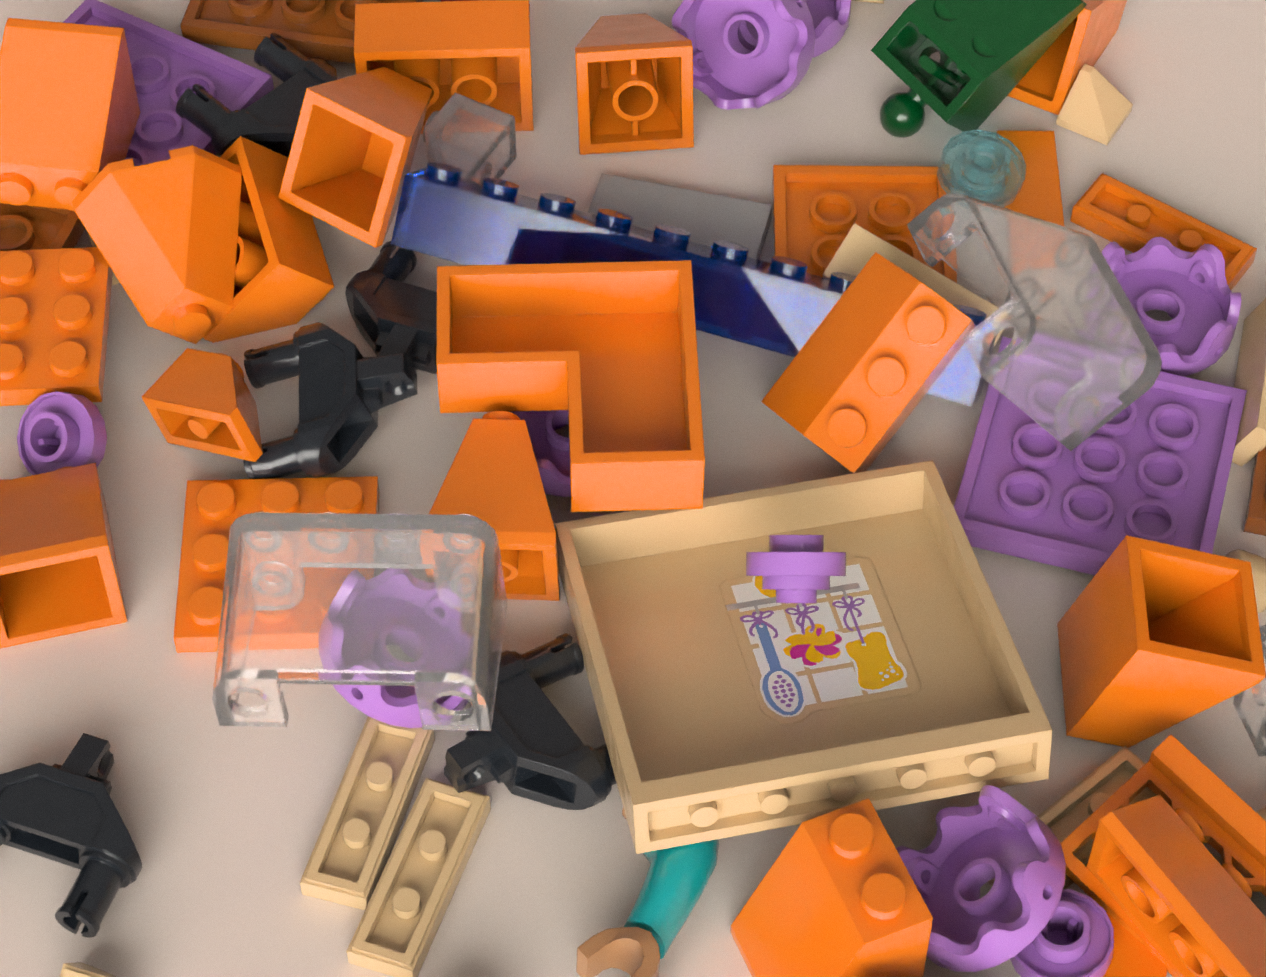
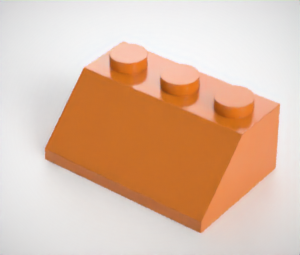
[203,136,335,343]
[761,252,976,474]
[1087,795,1266,977]

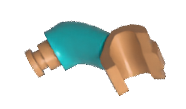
[576,808,719,977]

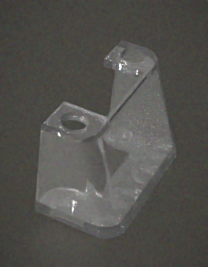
[907,192,1162,451]
[212,512,508,731]

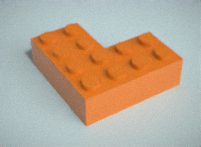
[436,260,705,512]

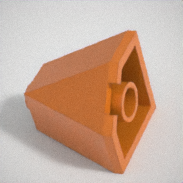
[72,145,242,344]

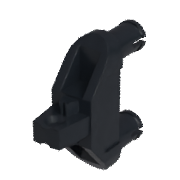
[176,33,337,158]
[345,240,437,374]
[243,322,418,479]
[444,633,617,810]
[0,733,143,938]

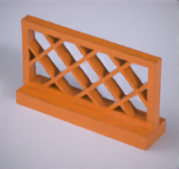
[1060,734,1266,977]

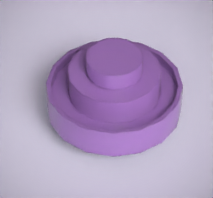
[17,391,107,475]
[746,535,846,603]
[1010,889,1114,977]

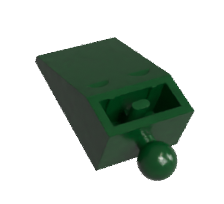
[871,0,1087,138]

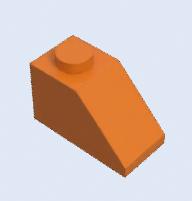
[142,348,263,462]

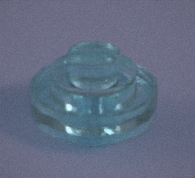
[937,130,1026,211]

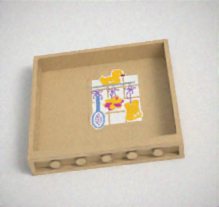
[555,460,1052,854]

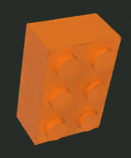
[354,0,534,134]

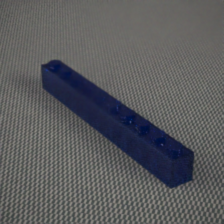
[391,162,999,407]

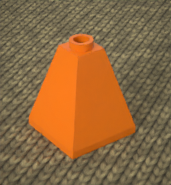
[575,13,694,155]
[421,411,560,601]

